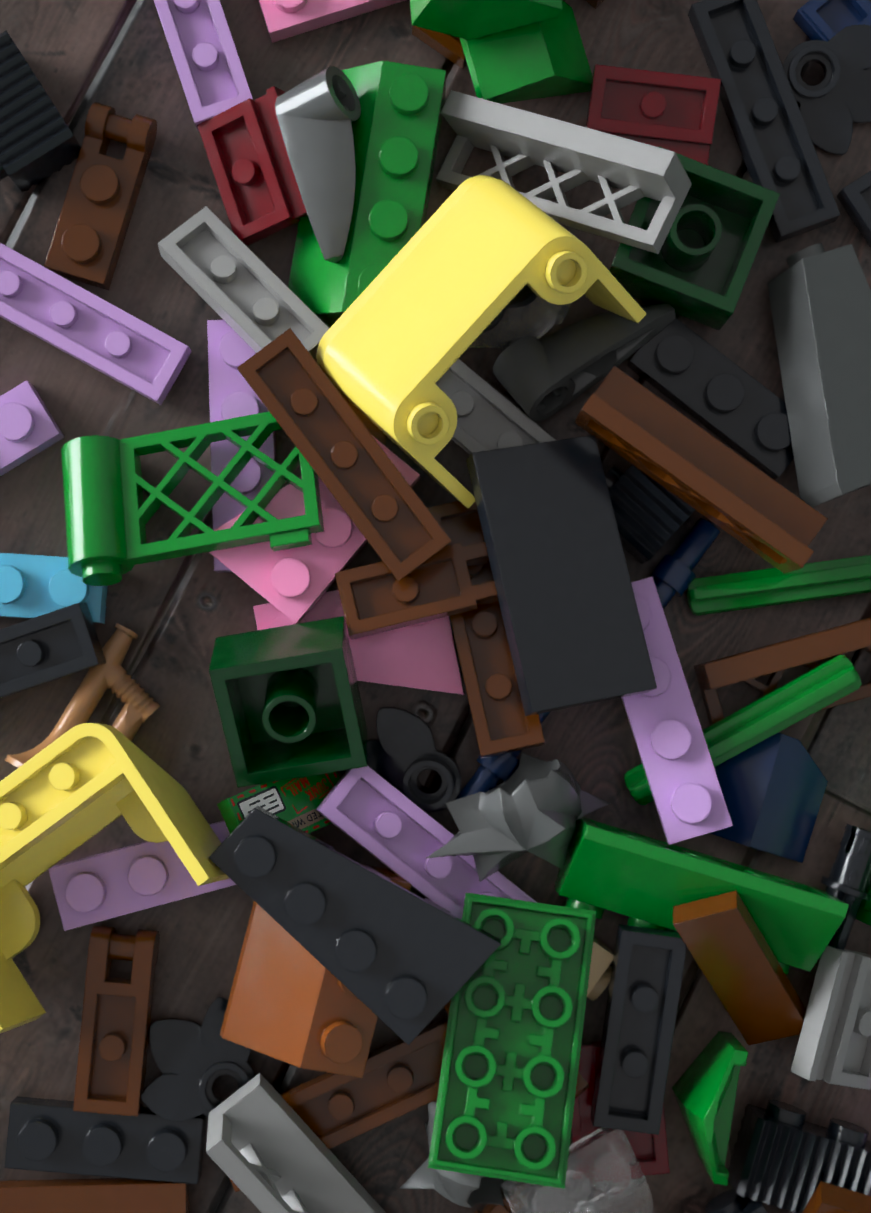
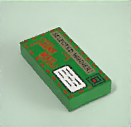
[217,771,340,834]

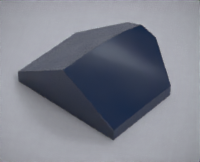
[710,733,828,863]

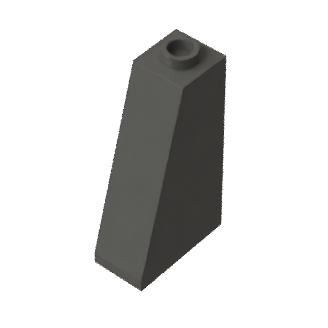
[767,243,871,508]

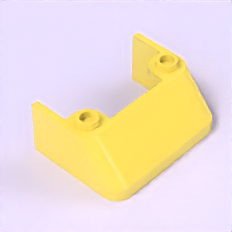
[316,175,647,509]
[0,723,229,1034]

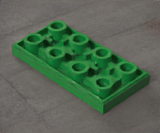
[428,893,597,1189]

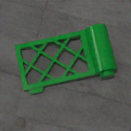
[61,411,324,586]

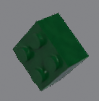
[609,146,780,330]
[209,616,367,788]

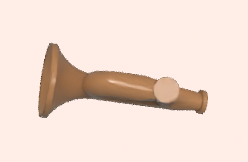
[5,623,160,768]

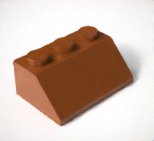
[220,863,411,1078]

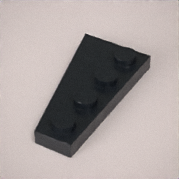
[209,806,501,1045]

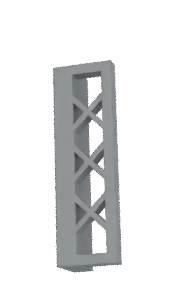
[436,90,692,254]
[206,1073,386,1213]

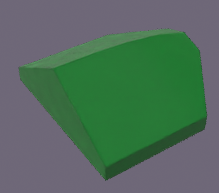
[460,0,593,104]
[672,1031,748,1186]

